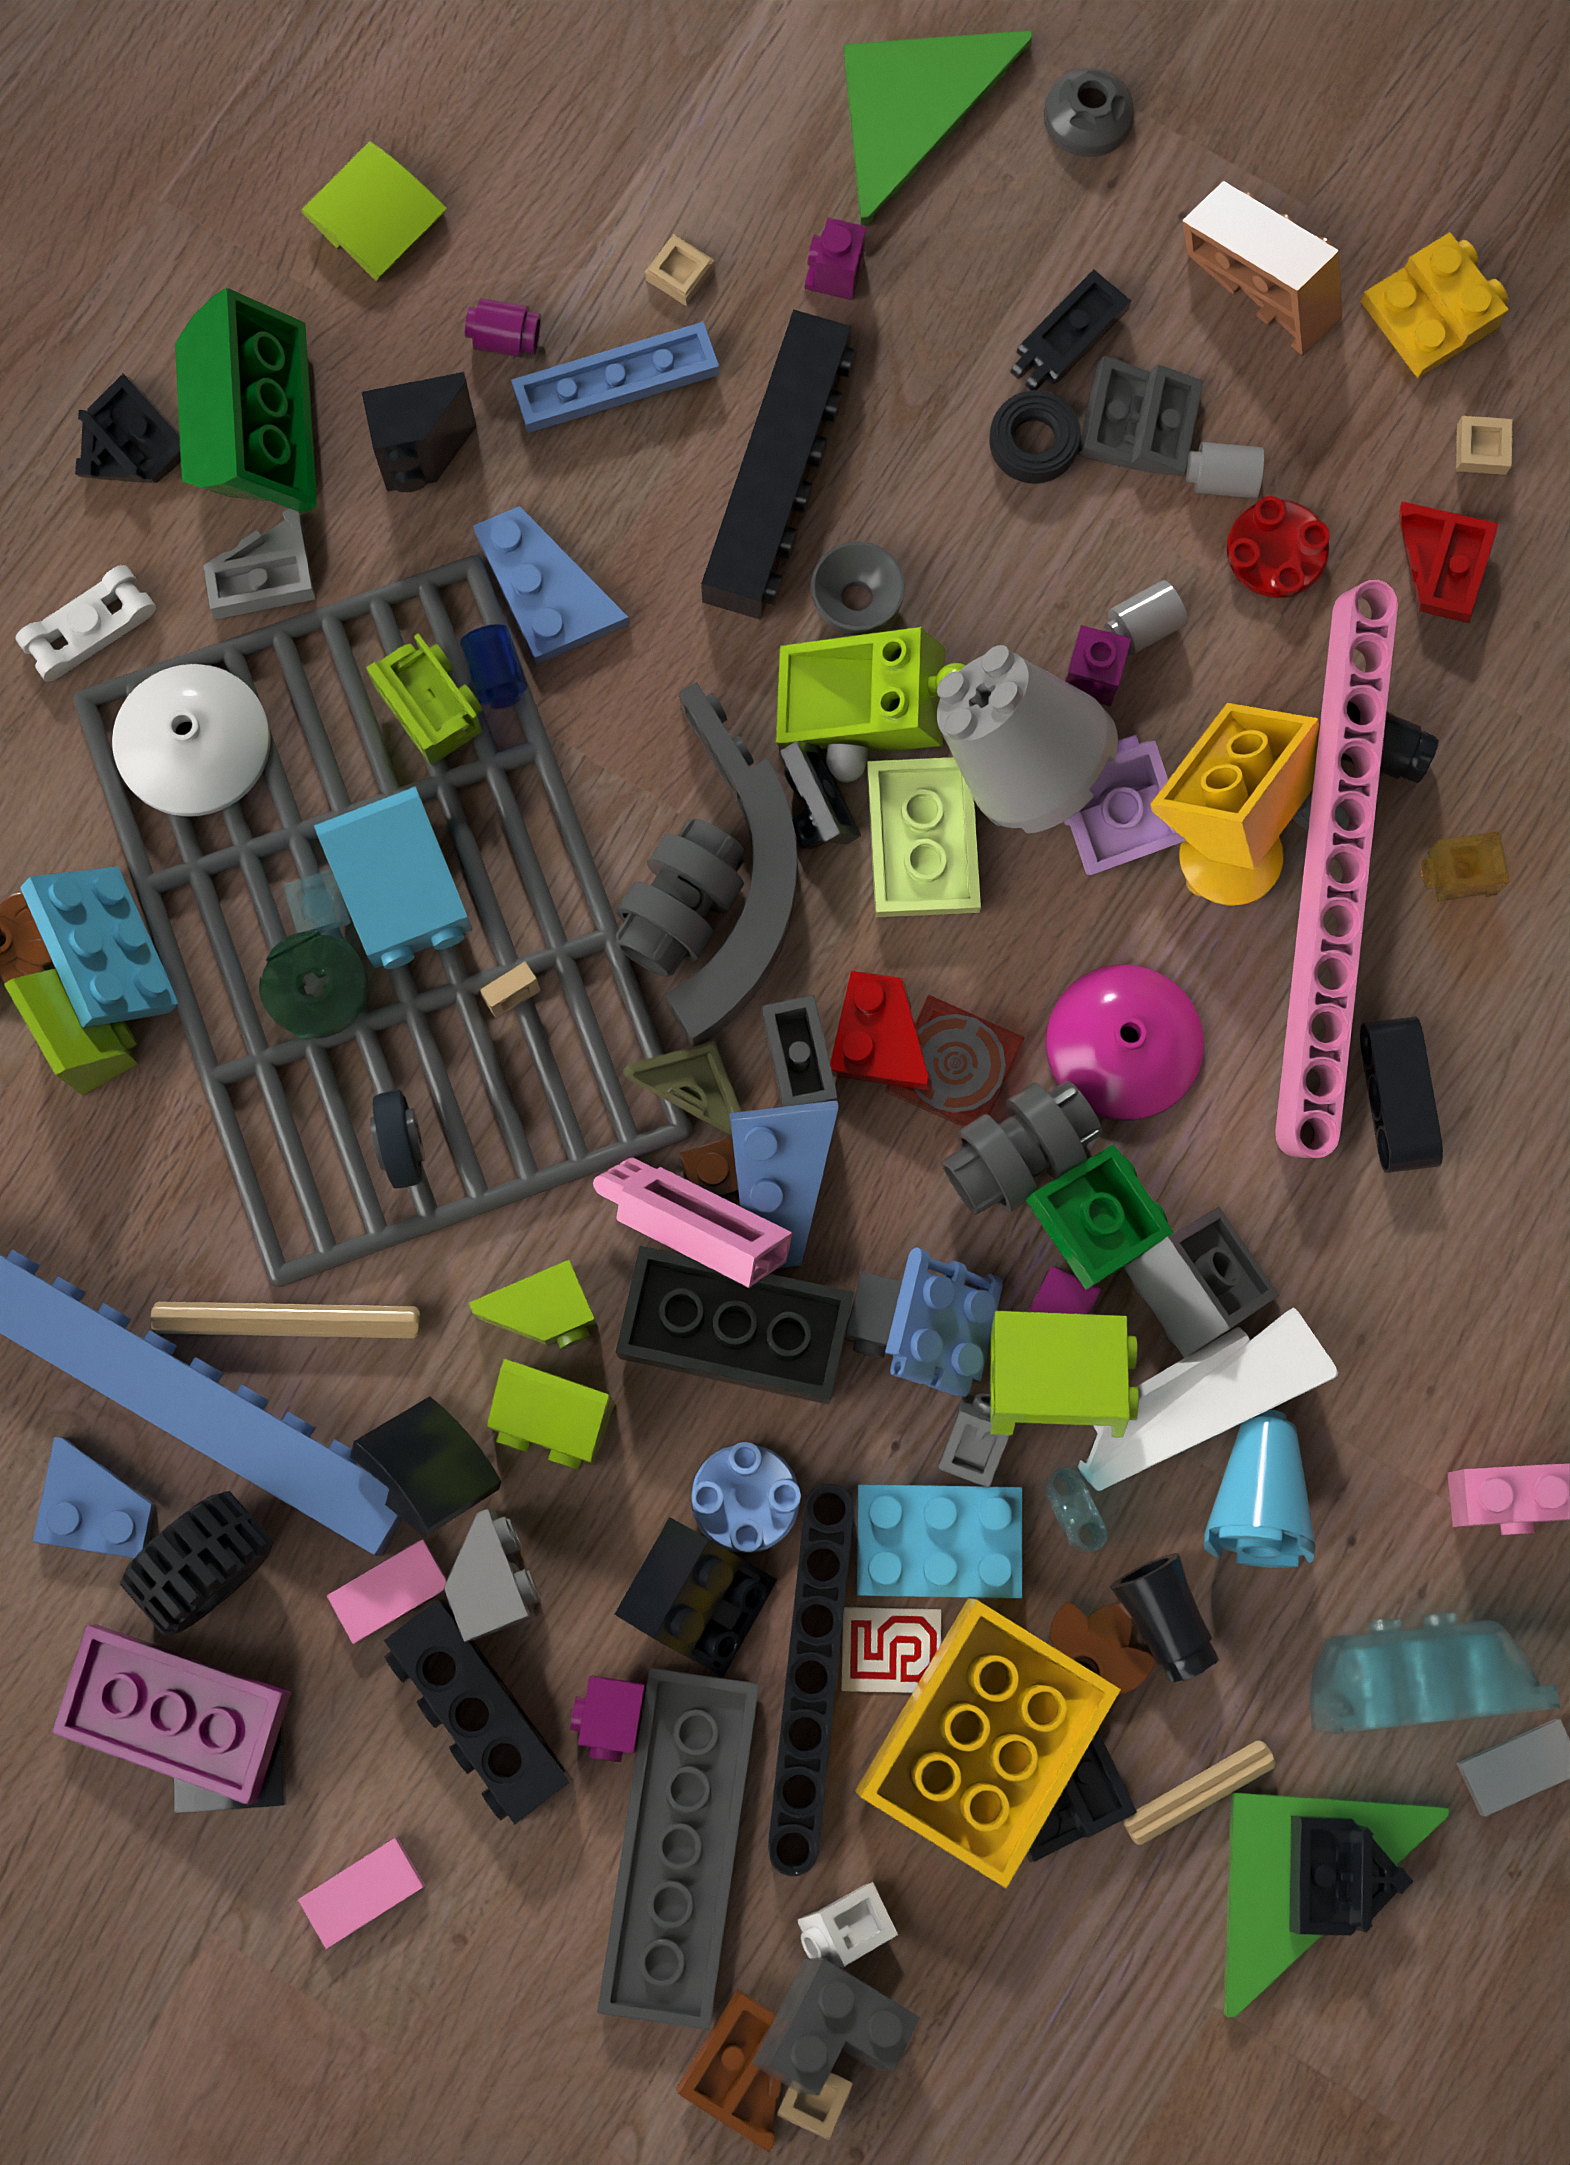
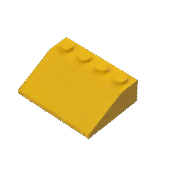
[855,1598,1121,1889]

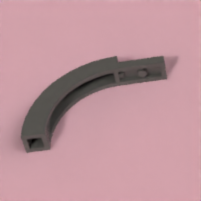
[665,682,797,1047]

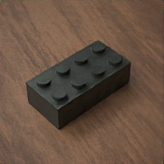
[615,1246,854,1405]

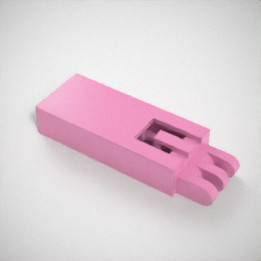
[593,1158,792,1288]

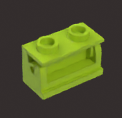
[366,633,483,766]

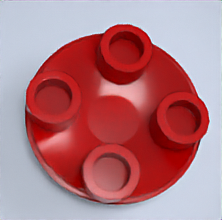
[1227,496,1330,598]

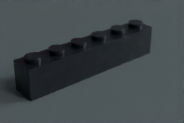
[701,309,857,620]

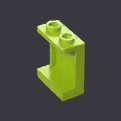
[990,1311,1139,1438]

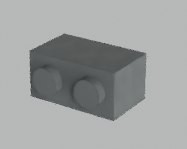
[762,995,838,1107]

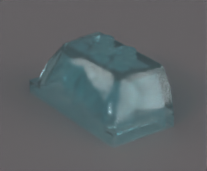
[1309,1612,1560,1734]

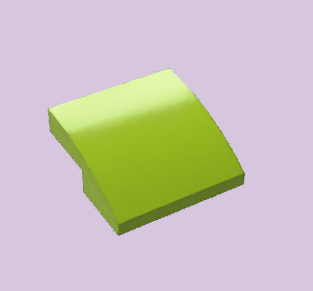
[301,141,447,282]

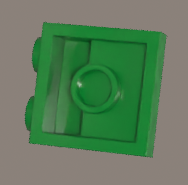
[1025,1144,1174,1290]

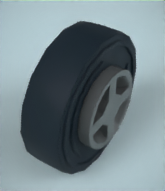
[370,1090,425,1189]

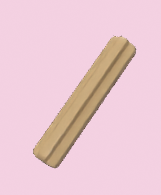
[1123,1741,1276,1845]

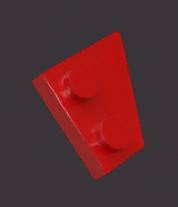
[1399,501,1499,623]

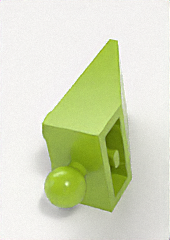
[776,627,966,751]

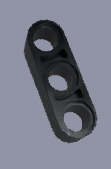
[1360,1016,1443,1173]

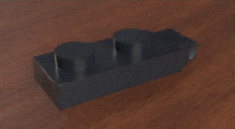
[1010,269,1131,391]

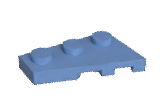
[729,1100,839,1268]

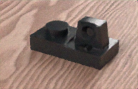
[780,741,861,849]

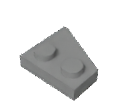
[203,508,316,620]

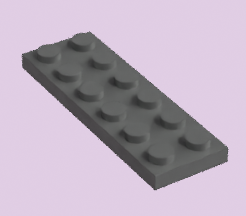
[597,1667,759,2030]

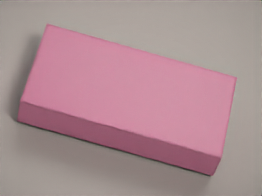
[326,1539,447,1644]
[298,1837,425,1949]

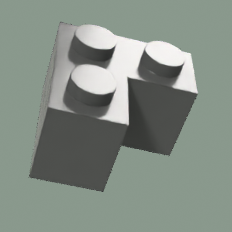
[752,1958,920,2096]

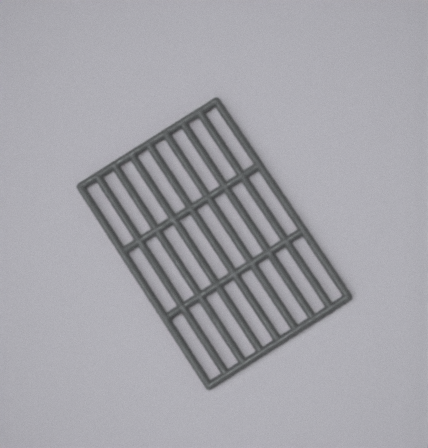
[73,555,693,1287]

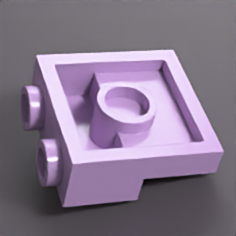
[1064,735,1186,875]

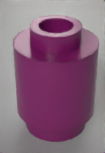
[465,298,541,357]

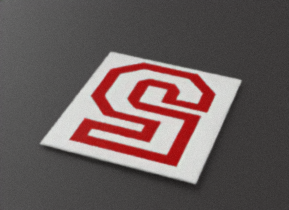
[842,1607,941,1693]

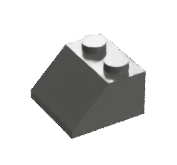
[1124,1207,1280,1358]

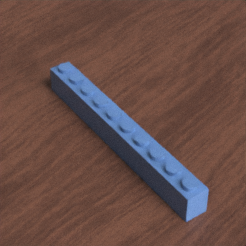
[0,1249,403,1556]

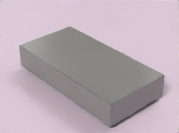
[1456,1719,1570,1817]

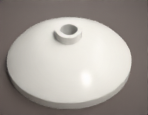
[112,664,271,816]

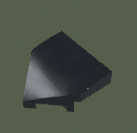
[75,373,181,483]
[1289,1815,1413,1936]

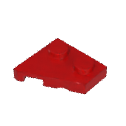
[830,971,932,1091]

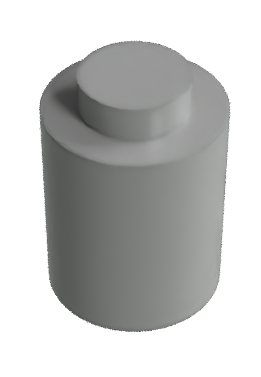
[1186,442,1264,499]
[1104,580,1188,655]

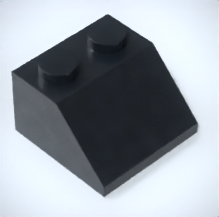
[362,372,477,493]

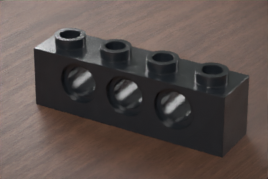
[383,1599,573,1825]

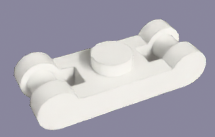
[15,565,156,681]

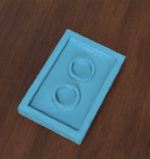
[20,866,178,1028]
[856,1485,1022,1598]

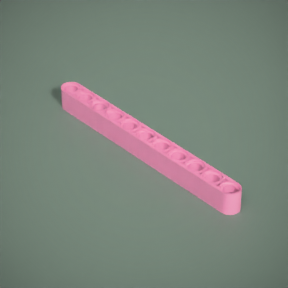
[1275,580,1398,1158]

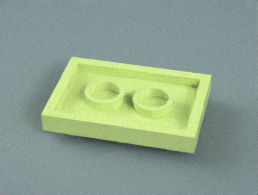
[867,757,981,917]

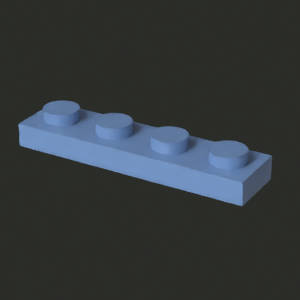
[511,322,719,433]

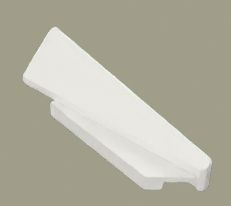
[1078,1308,1338,1491]

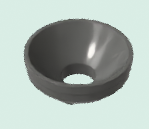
[1044,68,1134,157]
[811,541,905,635]

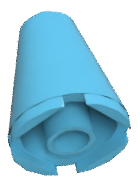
[1204,1410,1316,1568]

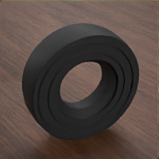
[989,390,1081,484]

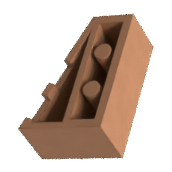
[1183,181,1342,356]

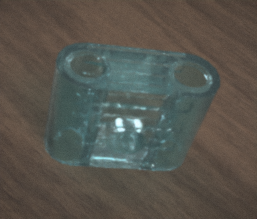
[1043,1467,1108,1553]

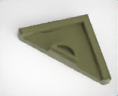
[622,1041,742,1136]

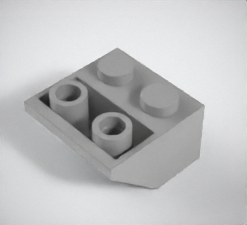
[444,1509,541,1642]

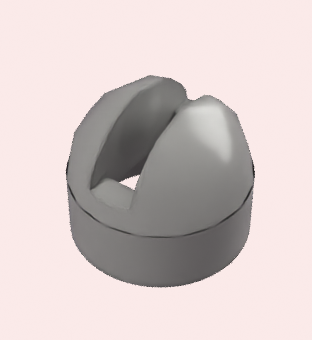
[826,744,868,783]

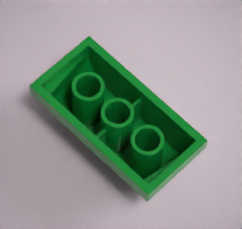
[175,287,317,514]

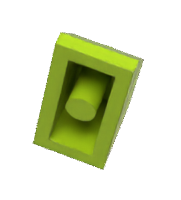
[469,1260,598,1349]

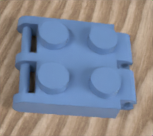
[885,1247,1003,1397]

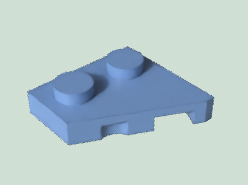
[33,1437,156,1558]

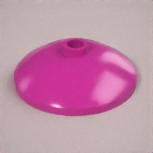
[1045,965,1204,1121]

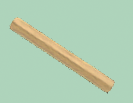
[151,1301,421,1339]

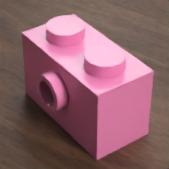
[1447,1463,1570,1535]

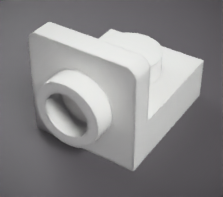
[798,1882,898,1967]

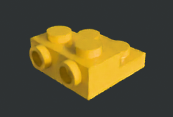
[1360,232,1509,378]

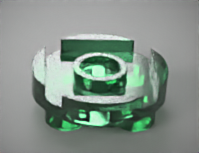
[259,931,368,1040]

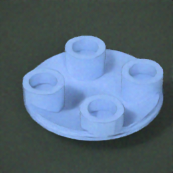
[691,1442,801,1554]

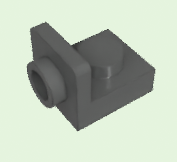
[938,1394,1010,1488]

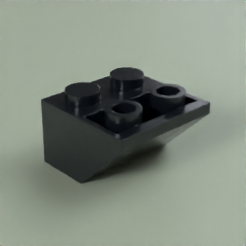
[614,1517,777,1677]

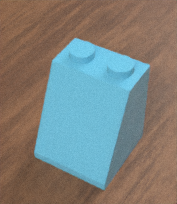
[314,787,473,969]

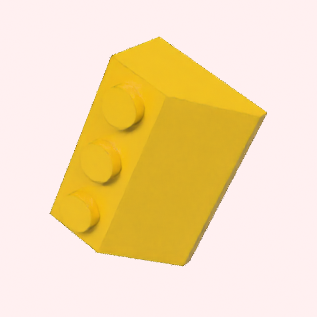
[1150,703,1320,870]

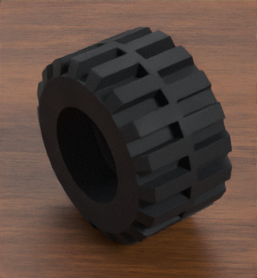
[120,1491,274,1636]

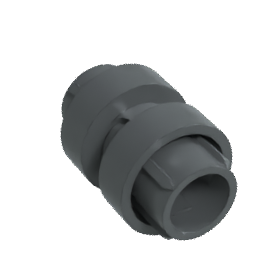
[615,819,745,977]
[941,1080,1102,1215]

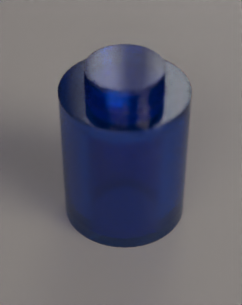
[459,624,528,709]

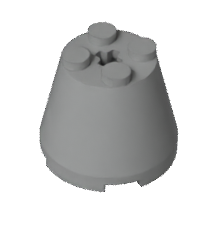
[937,645,1118,834]

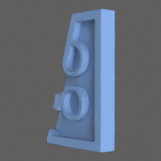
[473,506,629,665]

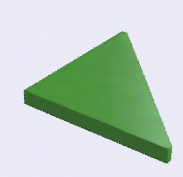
[843,30,1032,226]
[1223,1792,1449,2017]

